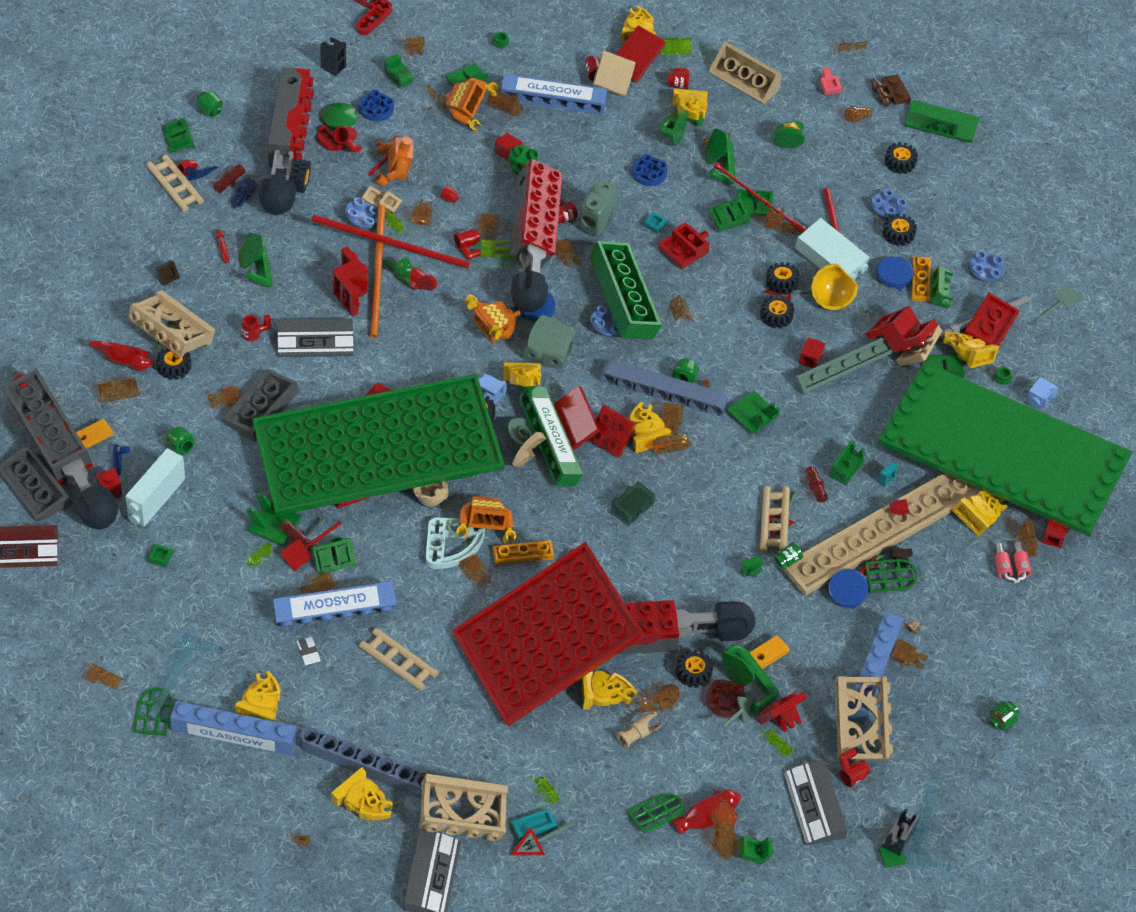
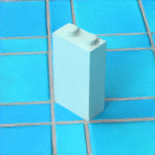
[794,218,870,280]
[125,448,185,527]

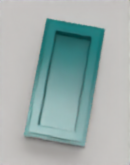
[510,808,557,841]

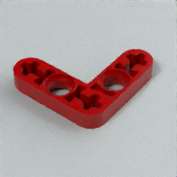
[353,0,392,35]

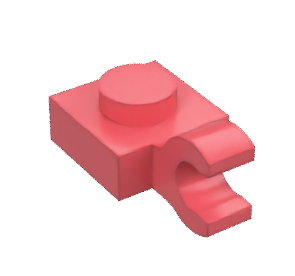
[820,67,842,95]

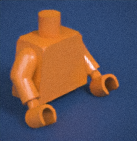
[375,136,413,187]

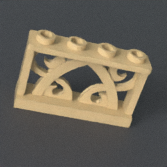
[128,290,215,357]
[835,676,893,761]
[419,774,508,841]

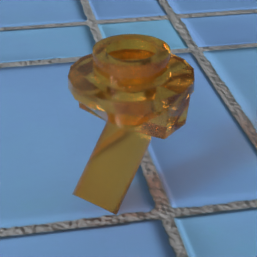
[652,684,680,704]

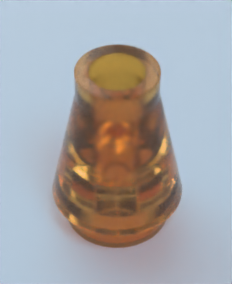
[845,106,872,123]

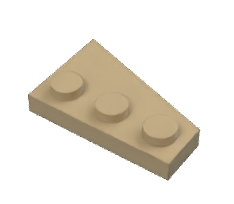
[896,325,942,366]

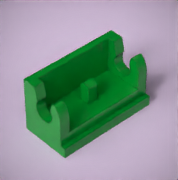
[930,265,953,308]
[830,441,865,486]

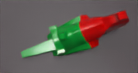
[383,257,437,291]

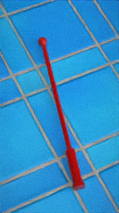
[714,163,807,234]

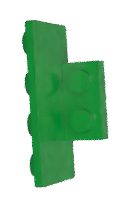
[905,100,979,143]

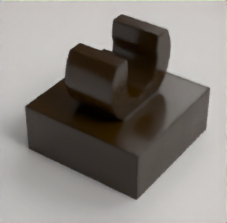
[156,260,180,285]
[889,548,913,567]

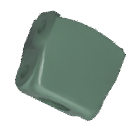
[579,180,618,236]
[523,315,577,368]

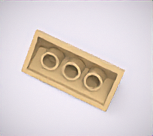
[708,41,782,104]

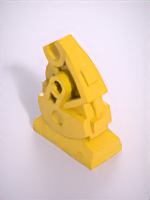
[621,6,656,43]
[672,89,708,120]
[943,332,999,368]
[503,362,541,387]
[629,402,671,453]
[952,491,1007,537]
[580,670,637,710]
[235,671,280,722]
[331,767,393,821]

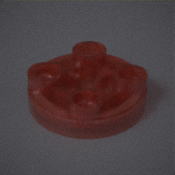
[706,680,746,718]

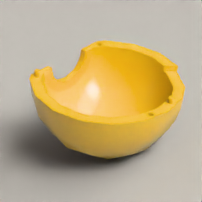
[811,263,858,310]

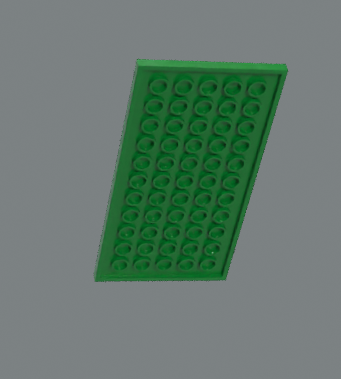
[877,362,1133,537]
[252,374,505,516]

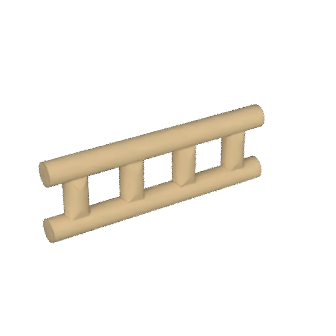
[146,154,204,212]
[760,486,790,553]
[359,628,439,691]

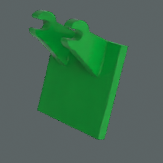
[727,391,780,435]
[246,493,302,546]

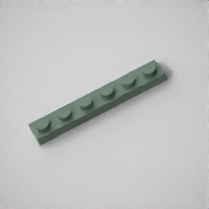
[794,337,894,394]

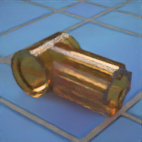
[487,91,523,116]

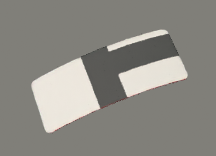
[296,637,321,665]

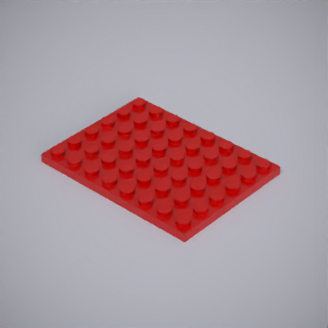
[452,542,645,726]

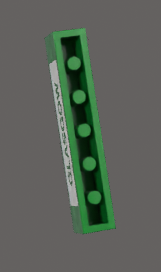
[519,386,583,486]

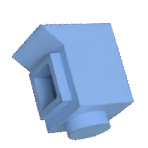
[478,374,507,404]
[1026,377,1059,409]

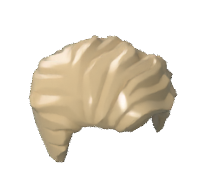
[412,482,449,507]

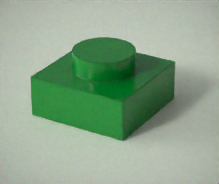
[740,555,763,578]

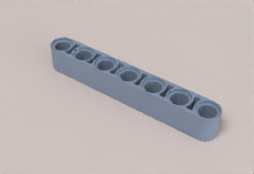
[599,360,728,416]
[301,727,432,798]

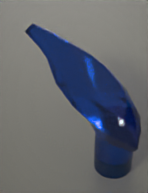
[188,166,218,181]
[113,444,130,476]

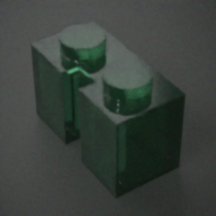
[611,481,655,527]

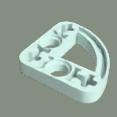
[426,517,485,569]

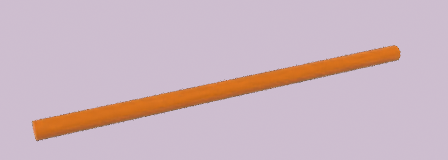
[370,204,385,338]

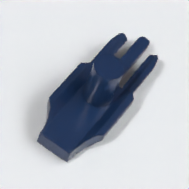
[231,178,256,208]

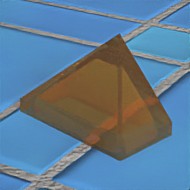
[98,377,139,403]

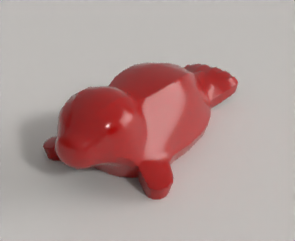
[89,341,153,371]
[672,789,741,834]

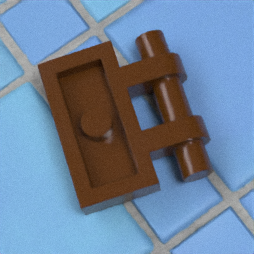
[871,74,911,107]

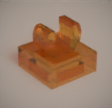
[405,36,425,56]
[765,206,785,228]

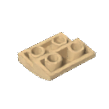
[593,51,635,97]

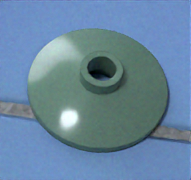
[507,418,538,448]

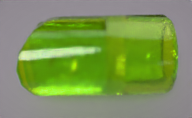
[661,37,692,55]
[481,239,513,259]

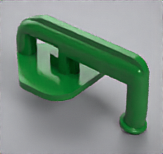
[658,110,704,146]
[705,128,736,184]
[238,232,273,287]
[722,645,779,714]

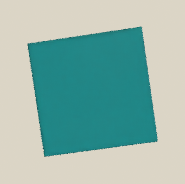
[643,212,668,234]
[878,462,898,486]

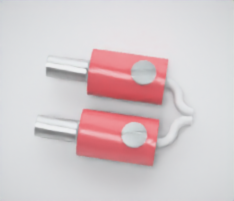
[994,542,1032,584]

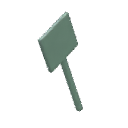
[1035,285,1084,323]

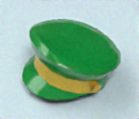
[773,121,805,148]

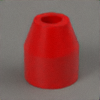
[178,159,198,175]
[440,185,459,203]
[889,499,908,515]

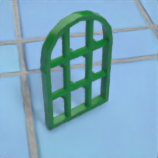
[865,559,918,593]
[133,687,173,736]
[626,793,684,834]

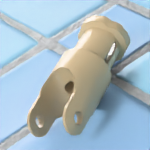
[617,711,661,749]

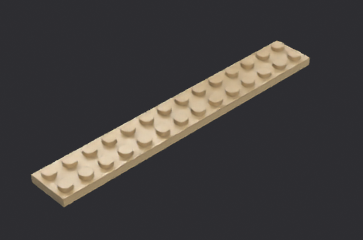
[782,473,984,596]

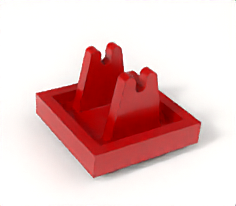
[589,405,637,457]
[757,692,807,732]

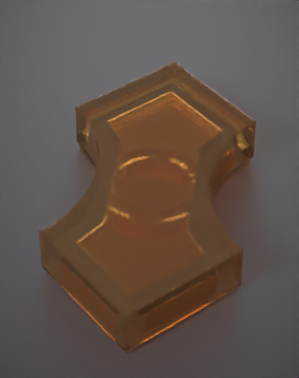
[710,800,739,860]

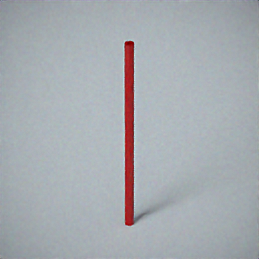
[311,214,470,269]

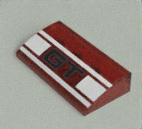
[0,525,59,568]

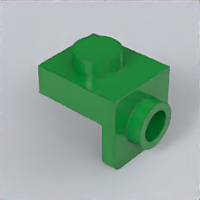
[739,836,773,864]

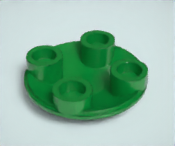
[322,103,357,130]
[509,145,539,175]

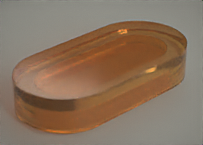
[652,434,691,454]

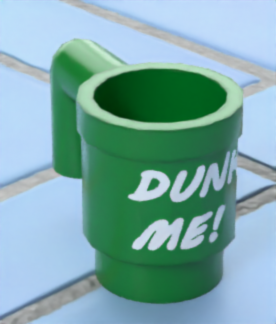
[774,542,803,569]

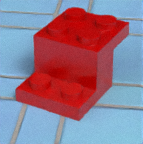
[332,246,369,317]
[866,306,938,353]

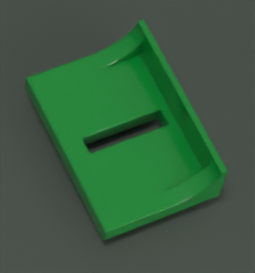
[446,63,488,87]
[162,117,196,153]
[737,189,773,216]
[709,198,751,233]
[925,355,966,378]
[311,538,357,574]

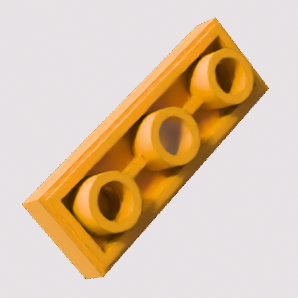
[911,256,931,302]
[76,419,114,449]
[493,540,554,565]
[750,635,790,669]

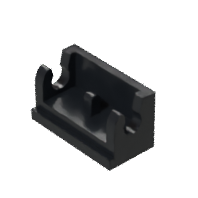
[320,37,346,76]
[881,809,921,856]

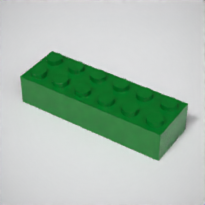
[589,241,662,340]

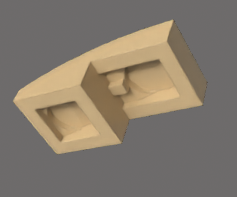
[361,186,402,214]
[512,432,546,467]

